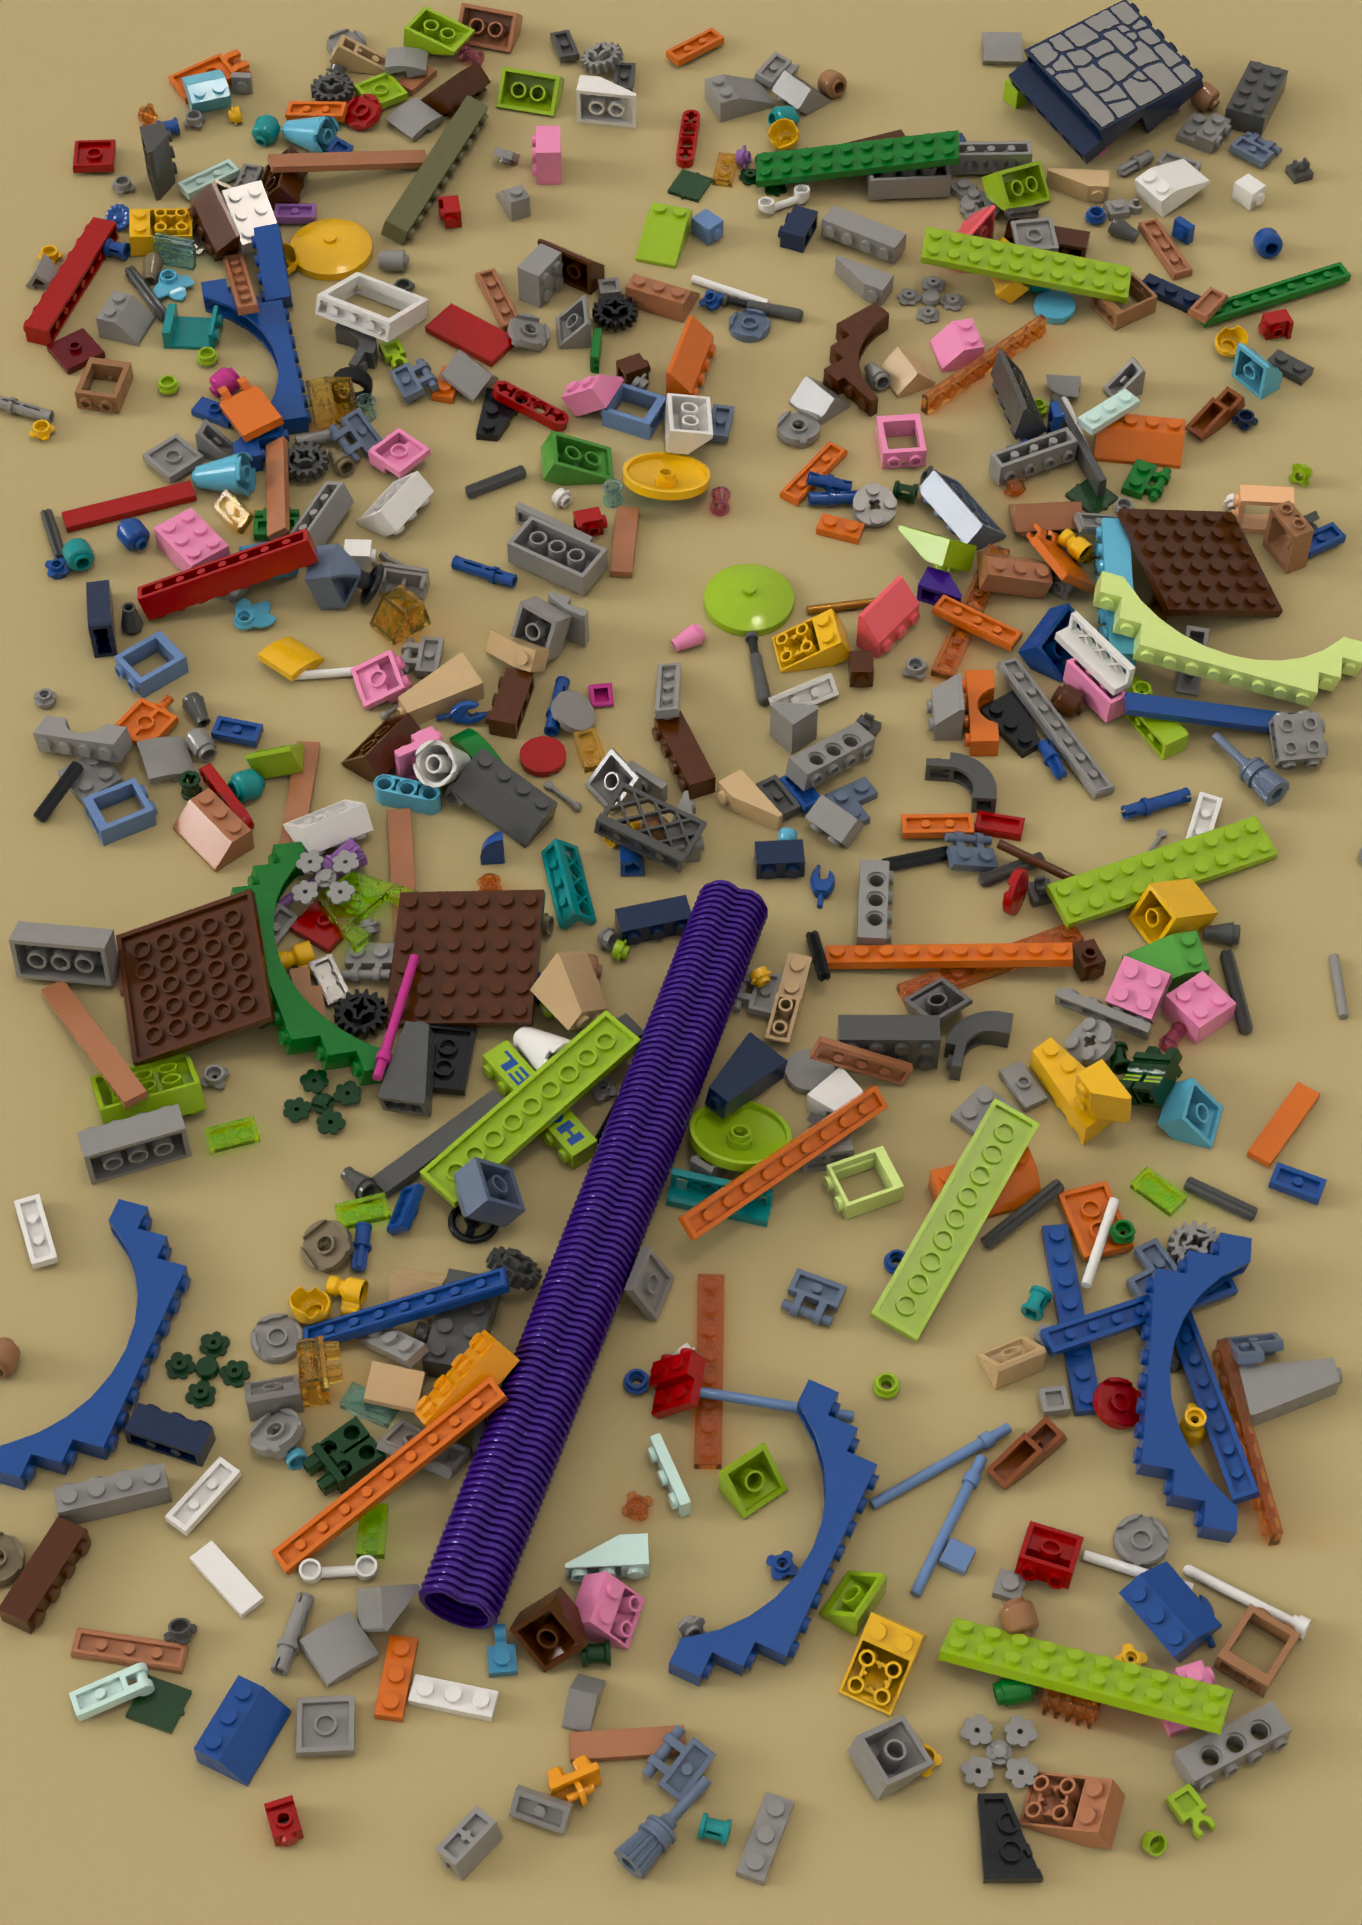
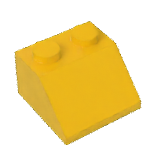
[1074,1059,1132,1123]

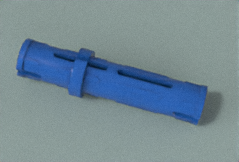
[808,489,875,507]
[451,555,518,588]
[544,676,570,737]
[1121,787,1192,820]

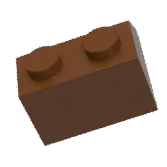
[509,1586,588,1673]

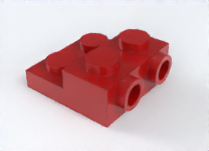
[648,1348,706,1419]
[1014,1521,1084,1589]

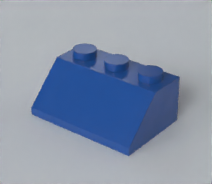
[1018,603,1093,682]
[1119,1561,1222,1663]
[194,1675,292,1787]

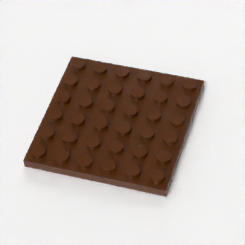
[1117,508,1283,617]
[116,889,276,1066]
[385,889,546,1028]

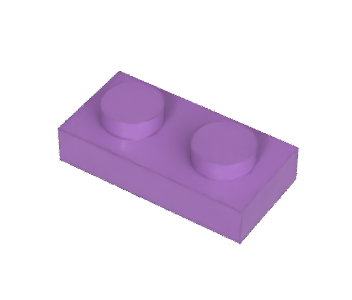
[274,203,317,224]

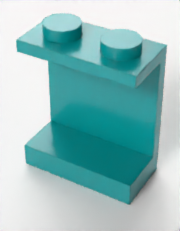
[161,303,223,350]

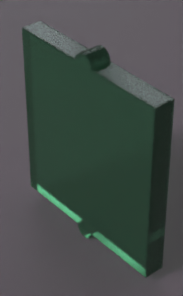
[668,169,713,203]
[1065,479,1118,514]
[126,1675,192,1735]

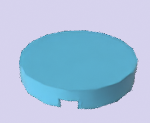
[1033,290,1076,324]

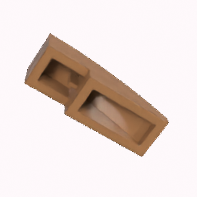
[289,966,326,1018]

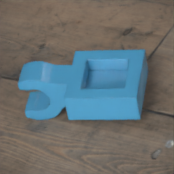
[487,1623,518,1678]

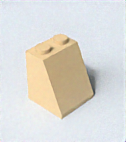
[530,950,609,1031]

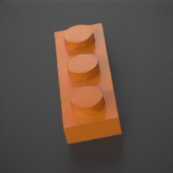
[666,28,724,67]
[285,101,348,122]
[901,813,974,839]
[374,1635,419,1722]

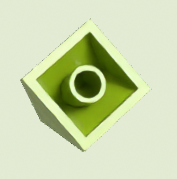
[245,742,304,779]
[718,1442,788,1519]
[819,1570,887,1637]

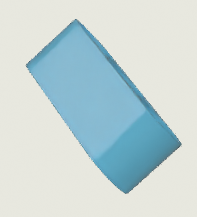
[374,774,442,815]

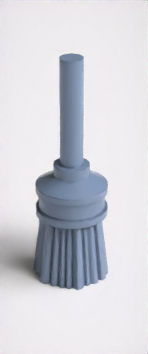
[1212,732,1289,806]
[614,1776,711,1879]

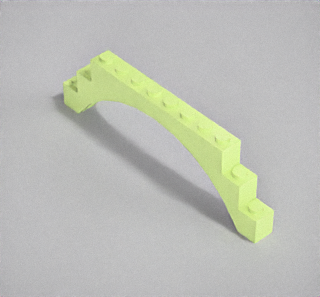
[1093,571,1362,707]

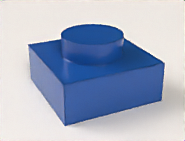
[326,136,354,152]
[1172,216,1195,245]

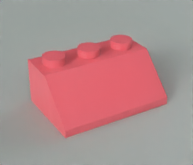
[953,205,996,273]
[856,575,920,658]

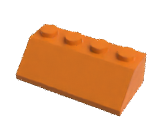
[666,315,716,397]
[1093,414,1185,469]
[928,1146,1041,1219]

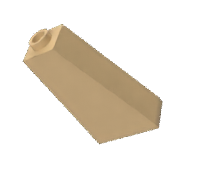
[396,652,484,724]

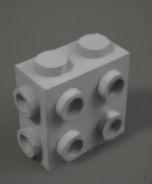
[1268,710,1328,770]

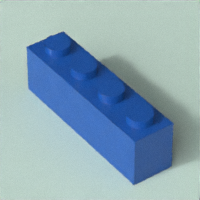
[251,223,293,308]

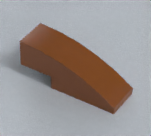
[1185,386,1245,440]
[986,1416,1068,1490]

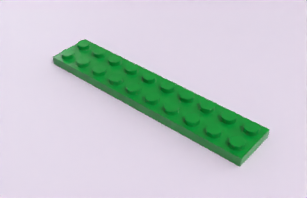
[756,130,960,188]

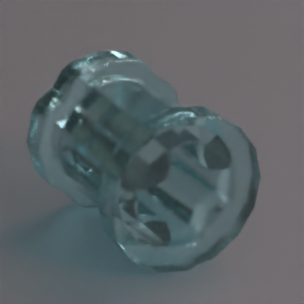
[356,393,377,422]
[603,478,623,508]

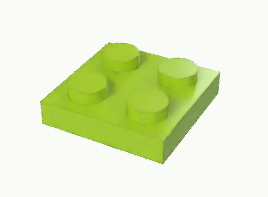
[354,72,408,109]

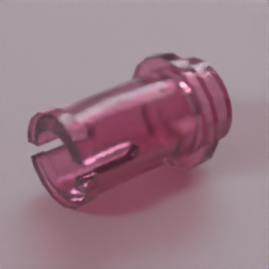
[1159,1022,1187,1052]

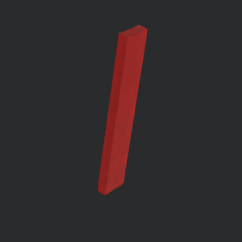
[61,480,197,533]

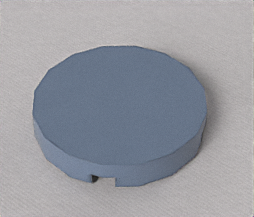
[729,308,771,343]

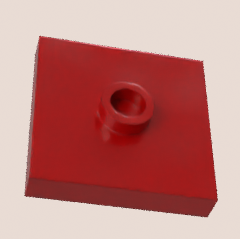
[73,139,116,173]
[290,895,360,954]

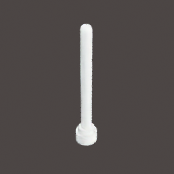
[1183,1564,1312,1640]

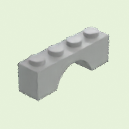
[33,715,133,763]

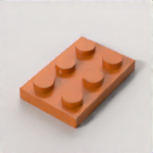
[1057,1181,1134,1263]

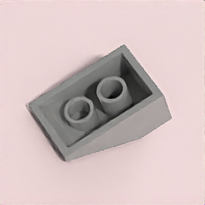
[705,74,775,122]

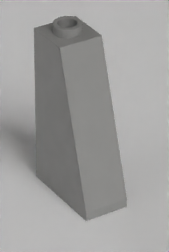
[1235,1358,1342,1428]

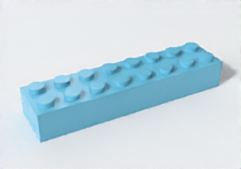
[1093,518,1136,674]

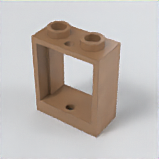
[1090,272,1158,331]
[75,357,134,414]
[1263,500,1314,574]
[1213,1604,1300,1698]

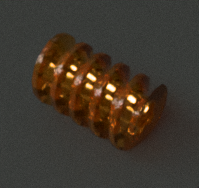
[1040,1688,1101,1730]

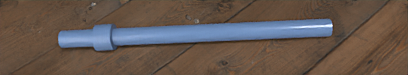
[699,1387,854,1422]
[869,1423,1012,1510]
[910,1454,987,1598]

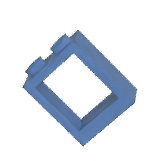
[600,383,666,441]
[114,631,189,698]
[82,777,158,846]

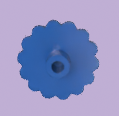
[105,204,129,232]

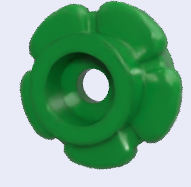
[1109,1219,1136,1244]

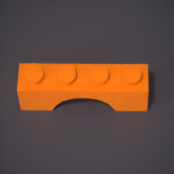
[962,670,999,756]

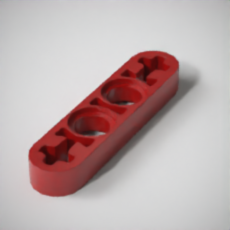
[676,109,700,169]
[492,380,569,432]
[199,763,254,830]

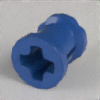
[156,117,180,135]
[103,238,130,261]

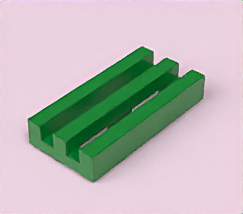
[590,328,602,373]

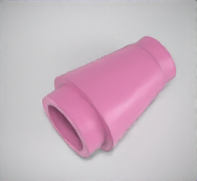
[671,623,706,652]

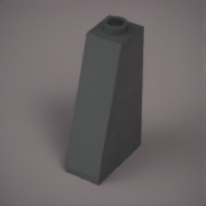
[377,1021,435,1117]

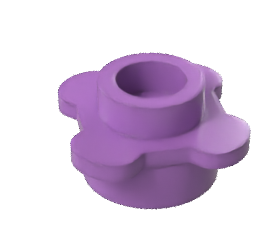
[736,145,751,169]

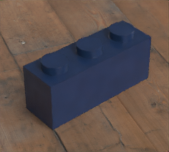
[615,895,691,945]
[124,1403,216,1467]

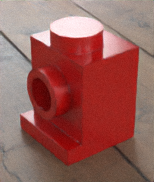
[438,195,462,229]
[1258,309,1294,340]
[573,506,608,537]
[264,1795,304,1847]

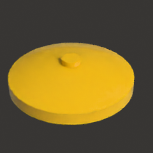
[290,218,373,281]
[622,452,711,500]

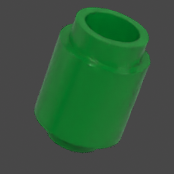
[992,1678,1037,1707]

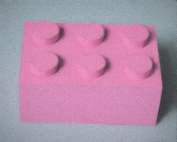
[154,508,230,572]

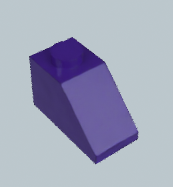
[917,566,962,605]

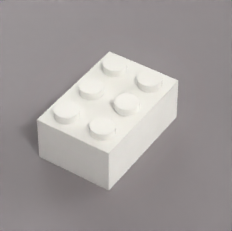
[222,180,277,256]

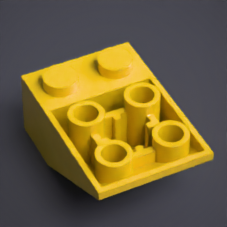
[129,208,193,256]
[771,608,851,673]
[838,1612,928,1716]

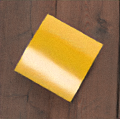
[258,636,324,682]

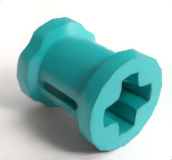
[1021,1285,1052,1321]
[697,1813,732,1846]

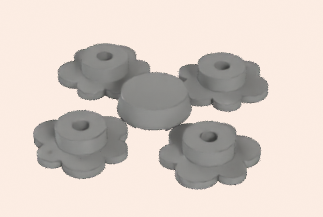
[897,276,964,324]
[291,850,359,905]
[960,1714,1038,1789]

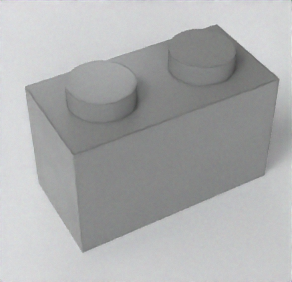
[805,794,865,848]

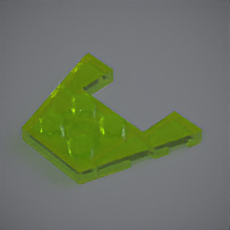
[318,871,419,953]

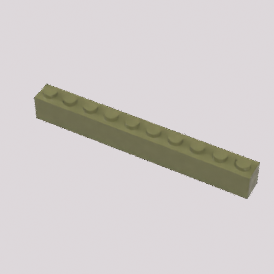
[381,95,489,246]

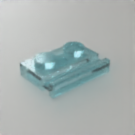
[153,232,196,270]

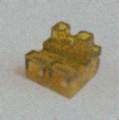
[296,1335,343,1408]

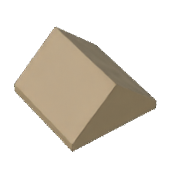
[880,346,936,399]
[388,1268,447,1322]
[977,1336,1046,1390]
[363,1360,428,1413]

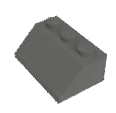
[139,122,178,201]

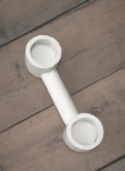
[758,184,810,214]
[299,1555,378,1584]

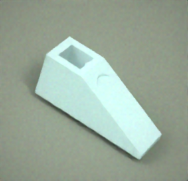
[565,1533,649,1582]

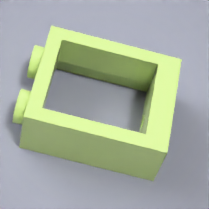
[823,1146,904,1220]

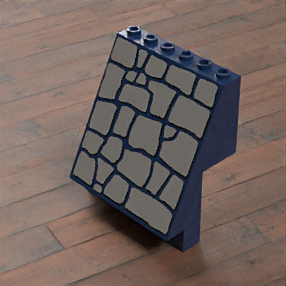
[1008,0,1204,164]

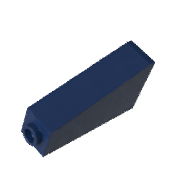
[86,580,117,658]
[705,1032,788,1119]

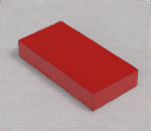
[974,810,1025,842]

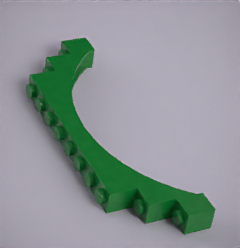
[230,842,389,1086]

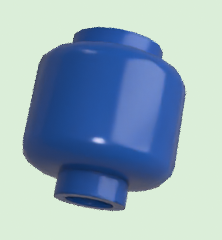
[1253,227,1283,259]
[116,518,150,551]

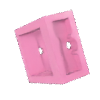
[875,413,927,469]

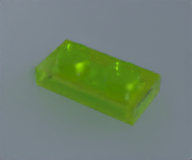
[204,1116,261,1154]
[1130,1166,1188,1217]
[334,1192,391,1229]
[356,1503,389,1559]

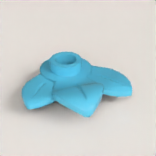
[154,269,194,301]
[233,598,277,630]

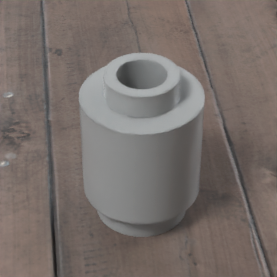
[378,250,409,271]
[185,728,217,762]

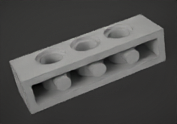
[949,141,1032,175]
[785,722,876,791]
[856,859,894,945]
[1172,1701,1292,1791]

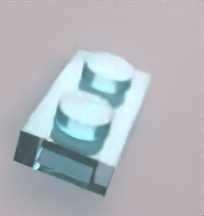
[339,1382,399,1429]

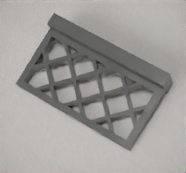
[594,781,707,873]

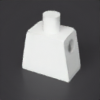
[806,1067,865,1127]

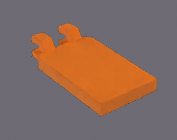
[168,49,251,105]
[217,376,284,443]
[1026,523,1095,594]

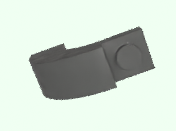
[335,323,378,372]
[925,752,997,813]
[944,1011,1014,1081]

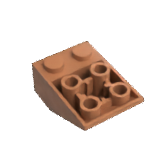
[1019,1771,1125,1850]

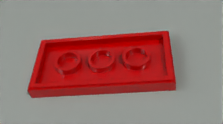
[425,303,514,367]

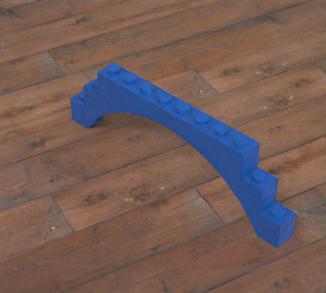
[201,278,312,472]
[0,1199,191,1490]
[1132,1233,1252,1543]
[668,1379,879,1687]

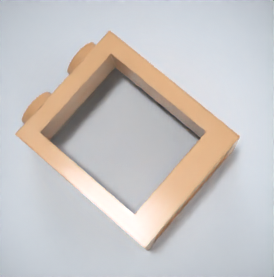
[1231,485,1295,535]

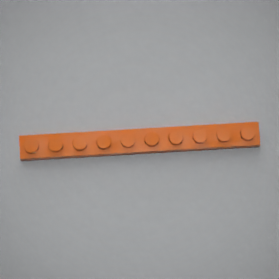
[825,942,1073,970]
[678,1085,888,1241]
[271,1376,509,1575]

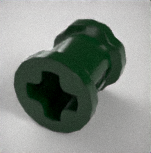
[893,480,918,504]
[179,770,203,801]
[1109,1041,1131,1075]
[581,1640,611,1667]

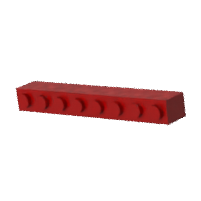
[23,217,119,346]
[138,528,318,621]

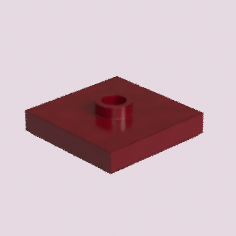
[46,328,105,375]

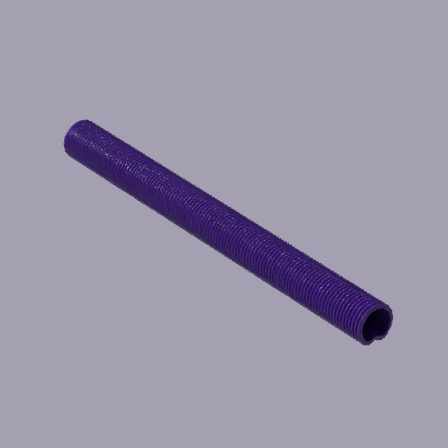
[418,880,768,1630]

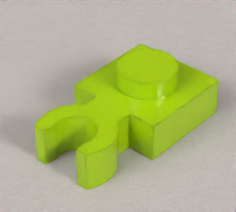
[378,338,407,370]
[1165,1783,1216,1840]

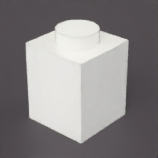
[1232,173,1266,210]
[344,539,377,572]

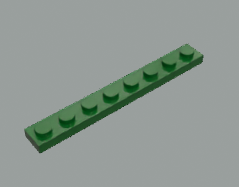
[1199,262,1351,328]

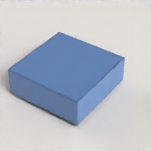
[939,1538,976,1576]

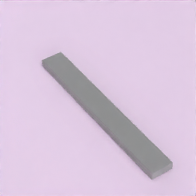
[996,657,1115,799]

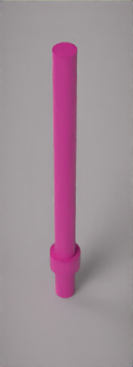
[372,954,420,1081]

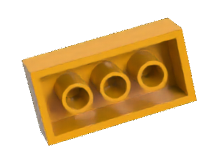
[414,1329,520,1427]

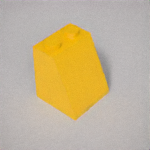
[1128,878,1218,944]

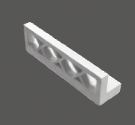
[1054,611,1136,696]

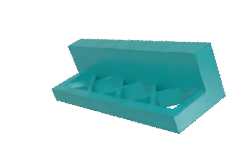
[541,839,597,930]
[666,1168,773,1227]

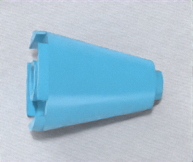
[282,115,340,153]
[192,452,256,496]

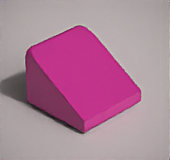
[588,683,614,708]

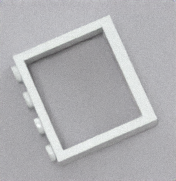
[315,272,429,342]

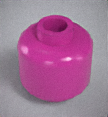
[209,367,240,398]

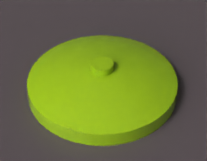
[704,564,794,637]
[689,1101,792,1172]

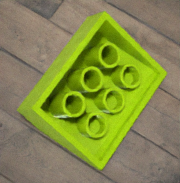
[90,1051,207,1125]

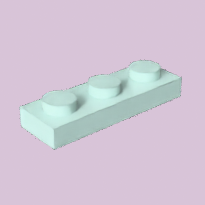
[177,159,240,200]
[1077,388,1140,436]
[647,1433,691,1518]

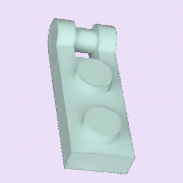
[69,1662,155,1722]

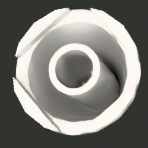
[413,740,471,788]
[513,1026,571,1071]

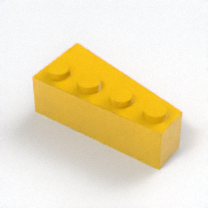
[1030,1037,1114,1145]

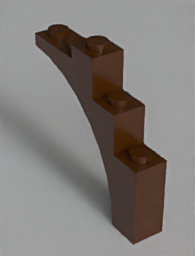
[823,302,889,417]

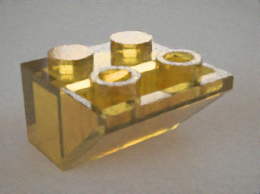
[305,376,357,429]
[370,584,431,645]

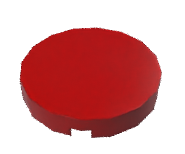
[345,93,382,131]
[519,736,567,777]
[1002,868,1029,916]
[1092,1377,1141,1430]

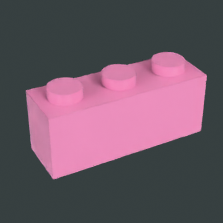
[1063,658,1126,723]

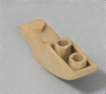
[765,952,813,1044]

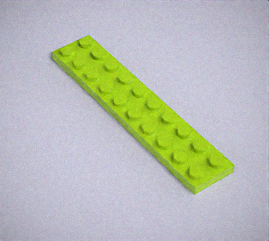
[920,226,1132,304]
[1045,816,1279,929]
[419,1010,641,1208]
[870,1098,1040,1343]
[938,1618,1233,1735]

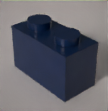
[778,205,818,253]
[754,839,805,879]

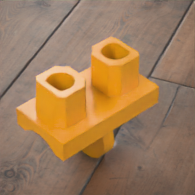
[547,1755,602,1807]

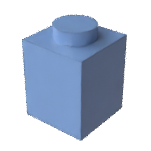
[691,209,724,246]

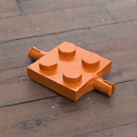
[115,695,179,746]

